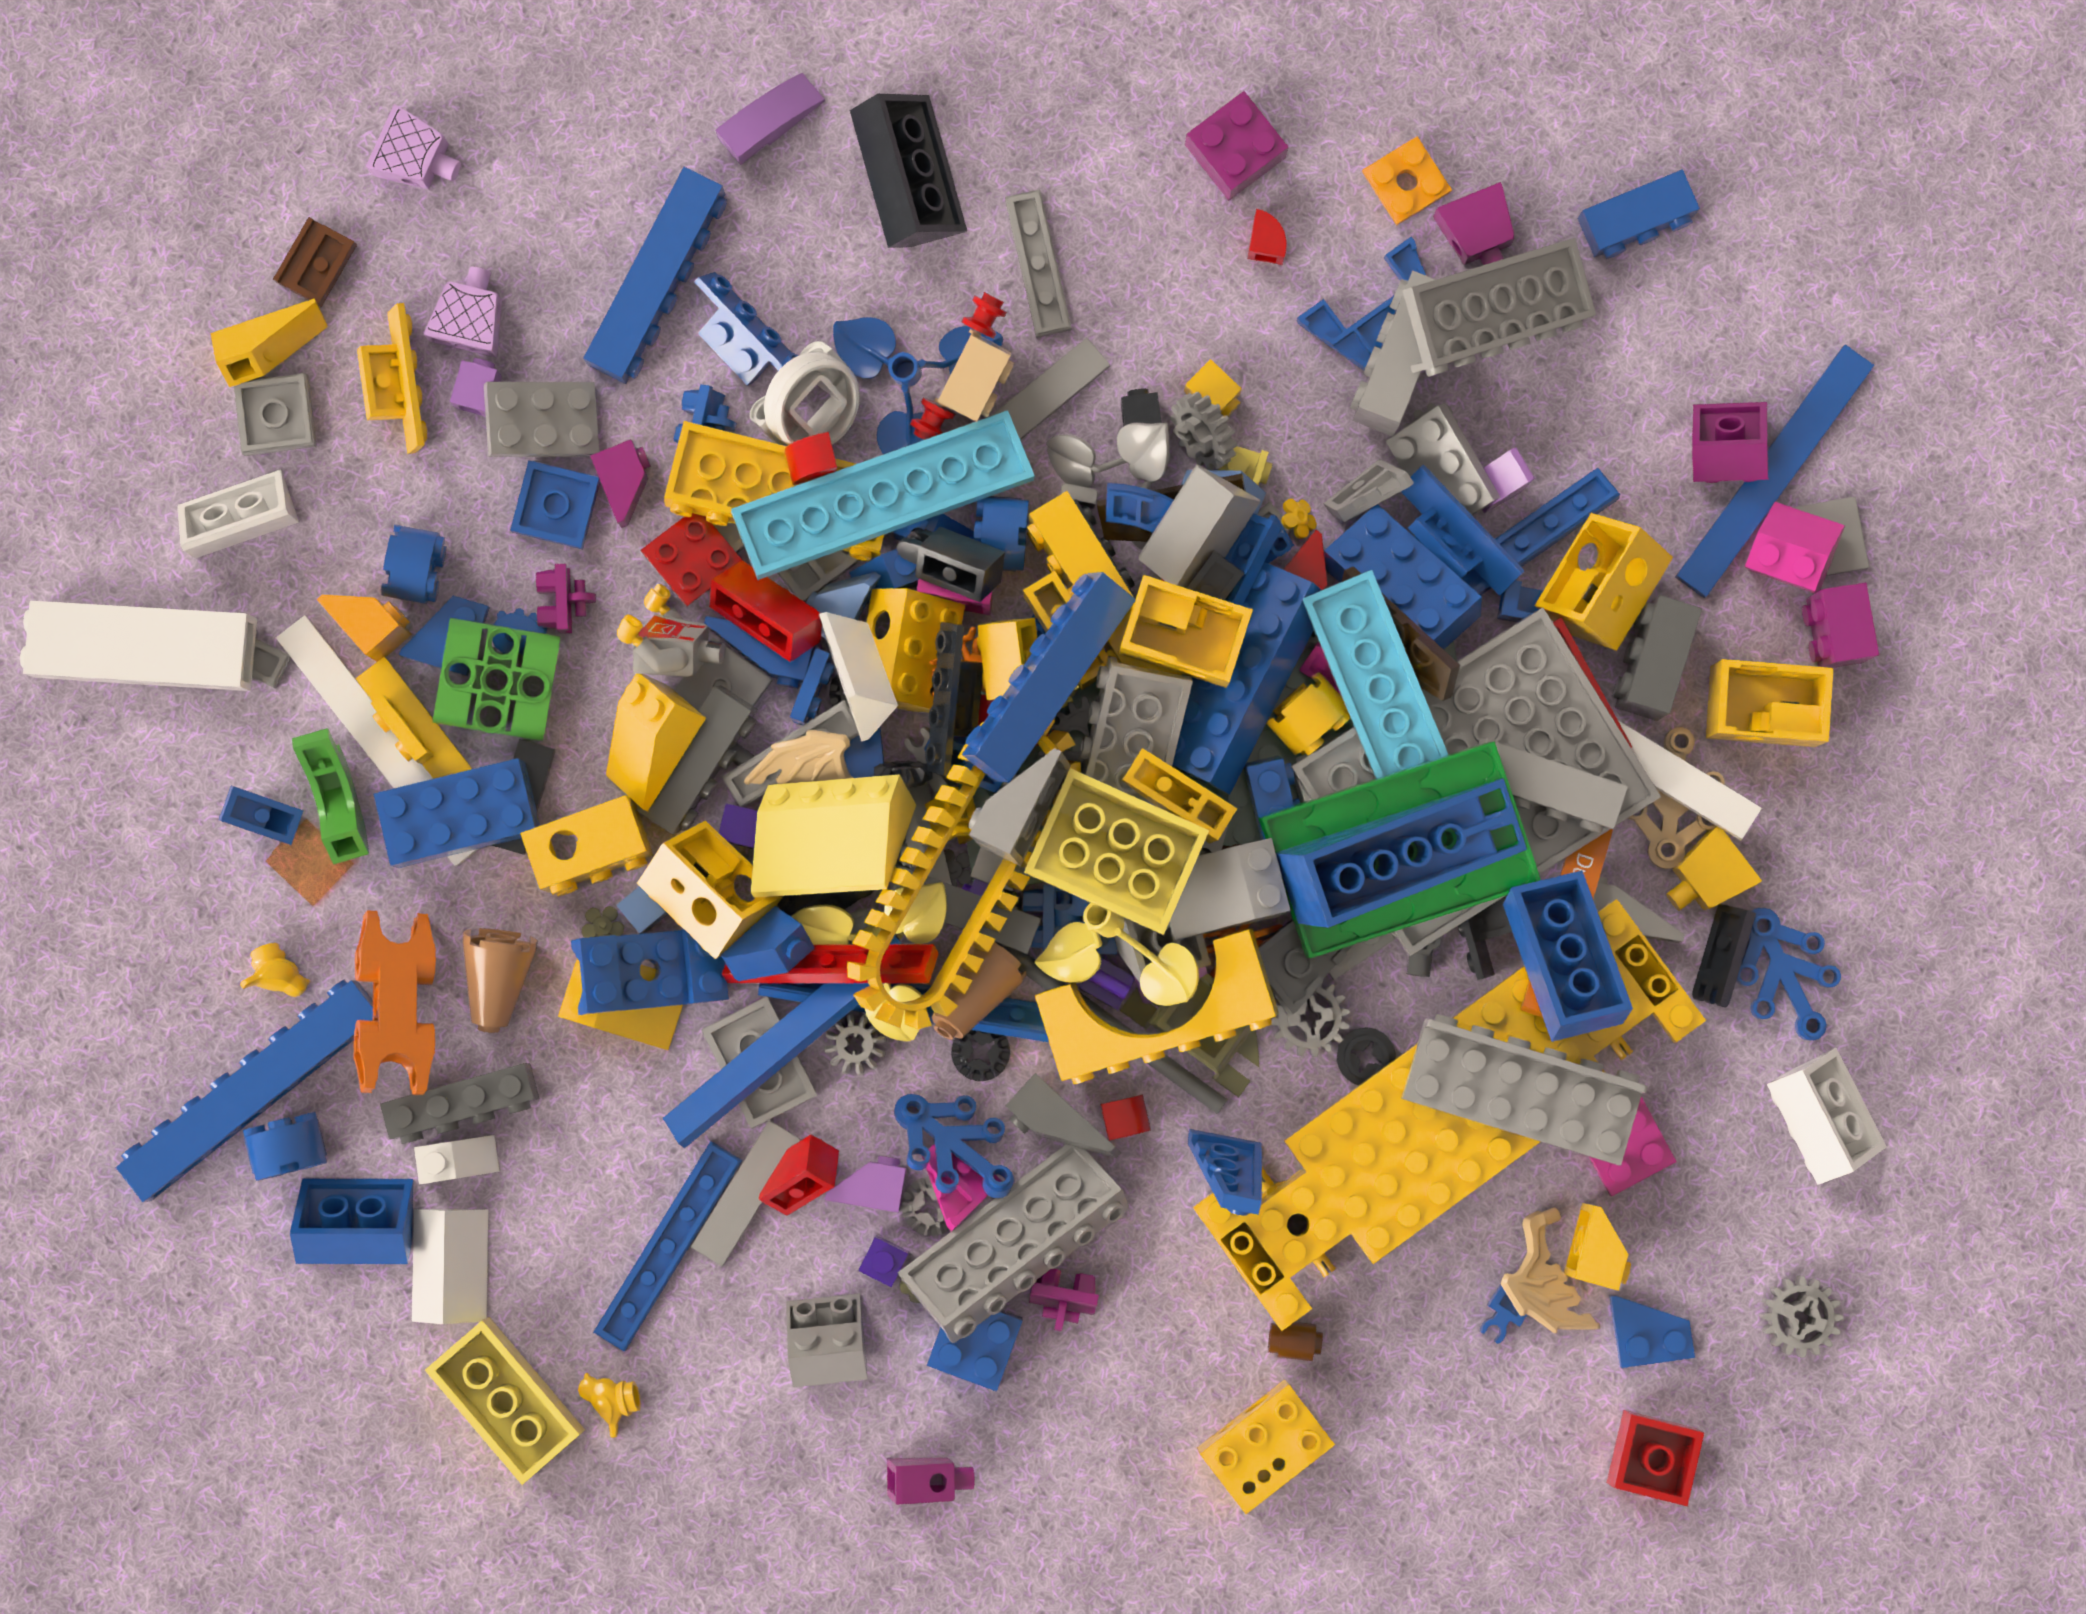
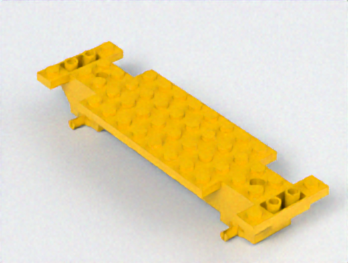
[1192,899,1706,1331]

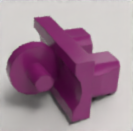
[536,563,596,634]
[1029,1268,1099,1331]

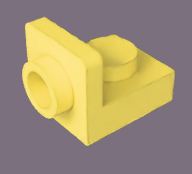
[1217,446,1273,486]

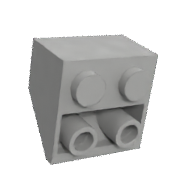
[786,1293,867,1387]

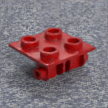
[640,513,742,606]

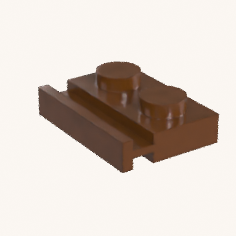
[273,217,357,308]

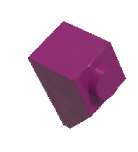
[590,439,651,528]

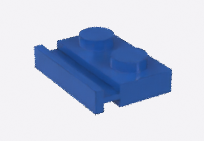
[790,648,835,726]

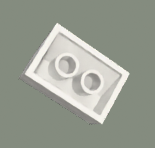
[1767,1048,1887,1184]

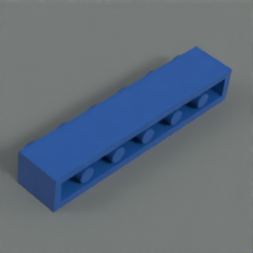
[583,166,728,384]
[961,572,1136,783]

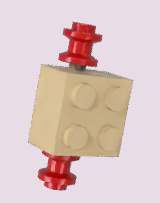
[910,292,1014,440]

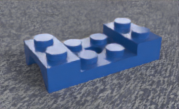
[571,929,729,1015]

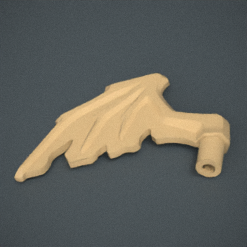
[744,730,853,785]
[1501,1207,1600,1333]

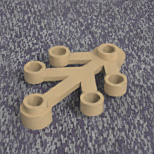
[1628,727,1725,869]

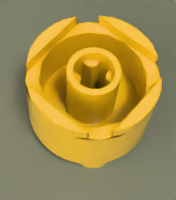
[1266,672,1350,756]

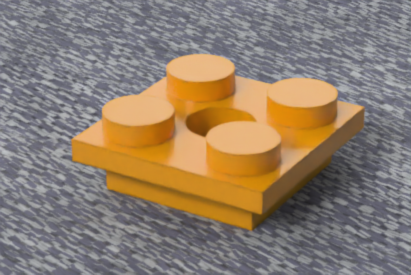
[1362,136,1452,226]

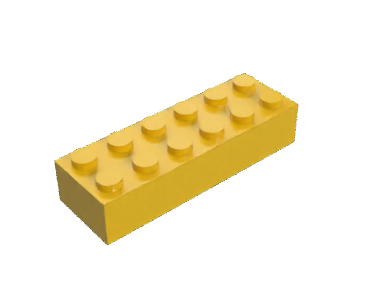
[1027,491,1182,675]

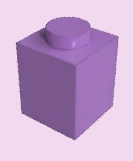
[450,358,502,417]

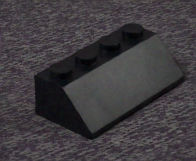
[850,93,967,248]

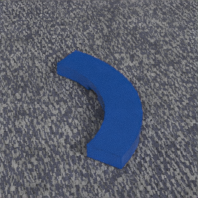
[1106,483,1174,533]

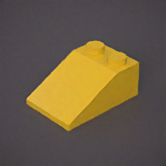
[606,673,706,811]
[558,958,683,1051]

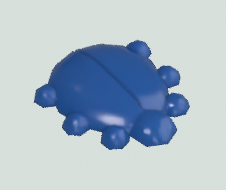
[492,608,547,656]

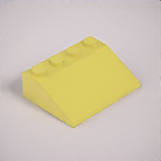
[1024,768,1209,935]
[751,775,916,897]

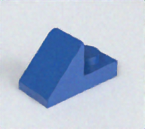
[218,785,304,845]

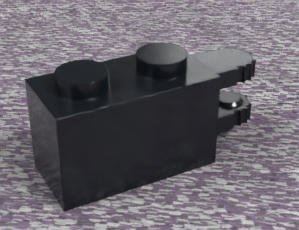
[896,527,1005,602]

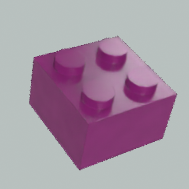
[1185,91,1289,201]
[1802,582,1879,668]

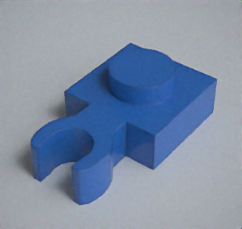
[1480,1284,1527,1344]

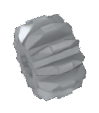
[824,1013,887,1076]

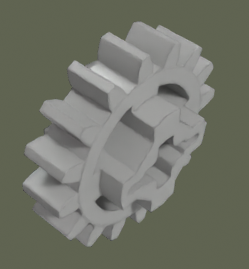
[1170,392,1237,470]
[1271,983,1350,1057]
[1759,1275,1843,1358]

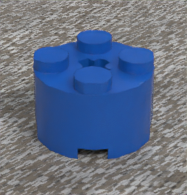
[974,496,1029,572]
[381,524,447,604]
[243,1112,327,1181]

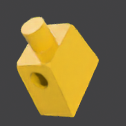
[1666,826,1762,911]

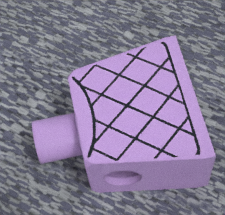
[366,104,461,189]
[424,266,502,358]

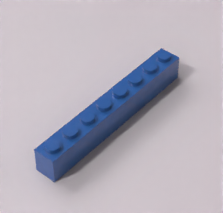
[115,980,373,1202]

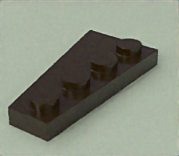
[1342,566,1460,701]

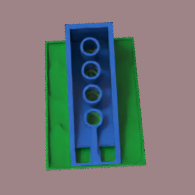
[1258,741,1541,958]

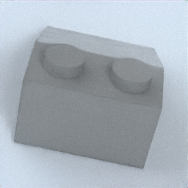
[968,748,1071,866]
[1169,838,1290,941]

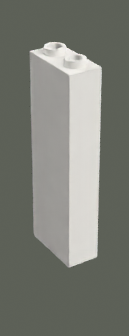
[20,601,257,691]

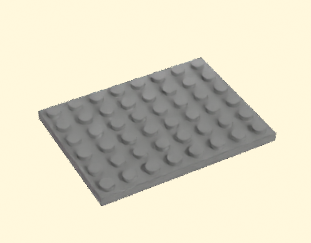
[1291,608,1661,956]

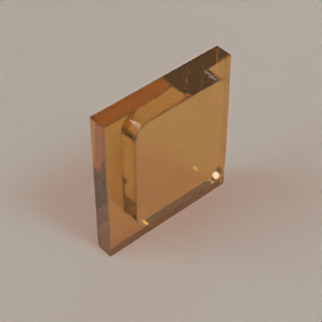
[266,819,354,906]

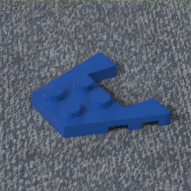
[1296,236,1426,371]

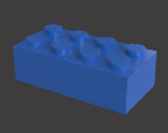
[1324,504,1482,650]
[374,758,540,868]
[1503,871,1633,1042]

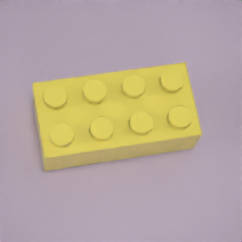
[425,1317,585,1485]

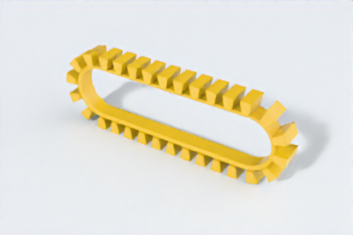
[847,720,1081,1029]

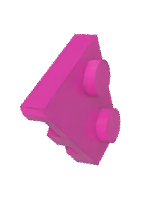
[922,1144,1002,1232]

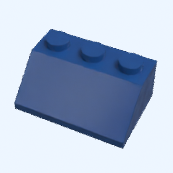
[290,1178,414,1264]

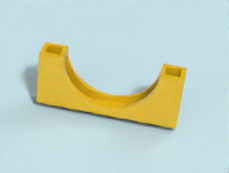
[1035,928,1279,1084]

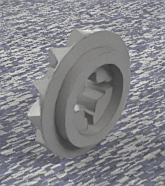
[902,1176,949,1236]

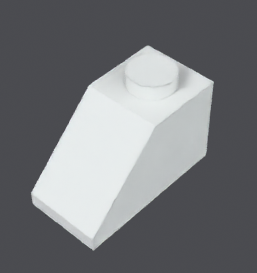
[414,1135,500,1184]

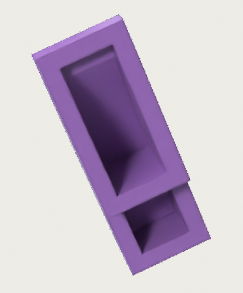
[715,73,825,165]

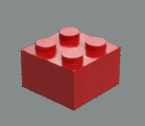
[1606,1410,1705,1507]

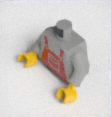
[617,584,725,677]

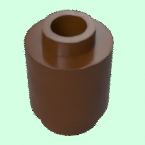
[1268,1322,1323,1361]

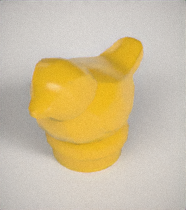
[240,943,310,997]
[578,1373,641,1438]

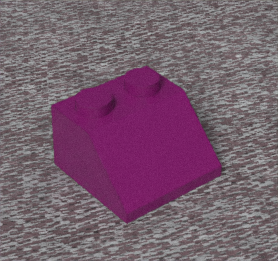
[1692,402,1768,483]

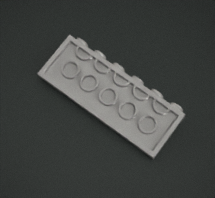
[1402,238,1596,377]
[1079,656,1193,805]
[1401,1014,1648,1166]
[898,1144,1129,1343]

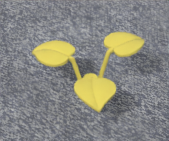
[791,882,947,1041]
[1034,903,1199,1006]

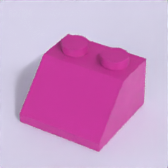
[1745,502,1845,593]

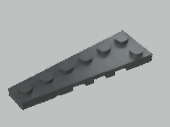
[1258,918,1353,1015]

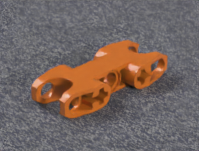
[353,910,436,1095]

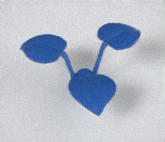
[833,317,1003,455]

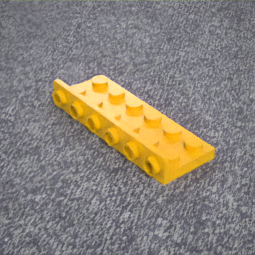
[664,421,884,561]

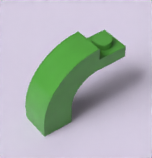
[292,728,369,864]

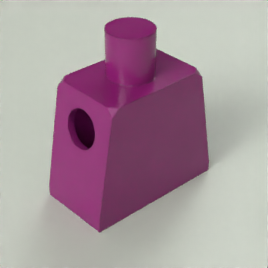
[1433,182,1515,265]
[887,1457,975,1505]

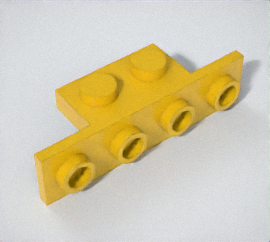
[357,303,427,454]
[355,656,473,779]

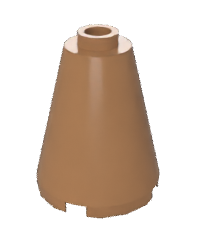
[462,928,538,1033]
[932,942,1027,1040]

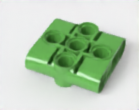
[432,617,561,741]

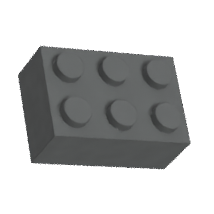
[1612,595,1703,721]

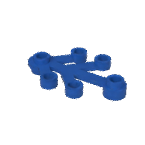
[1736,908,1841,1041]
[894,1094,1014,1198]

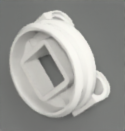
[750,341,860,445]

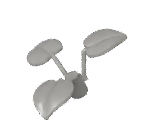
[1046,422,1170,550]

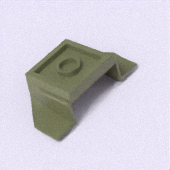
[1120,973,1260,1098]

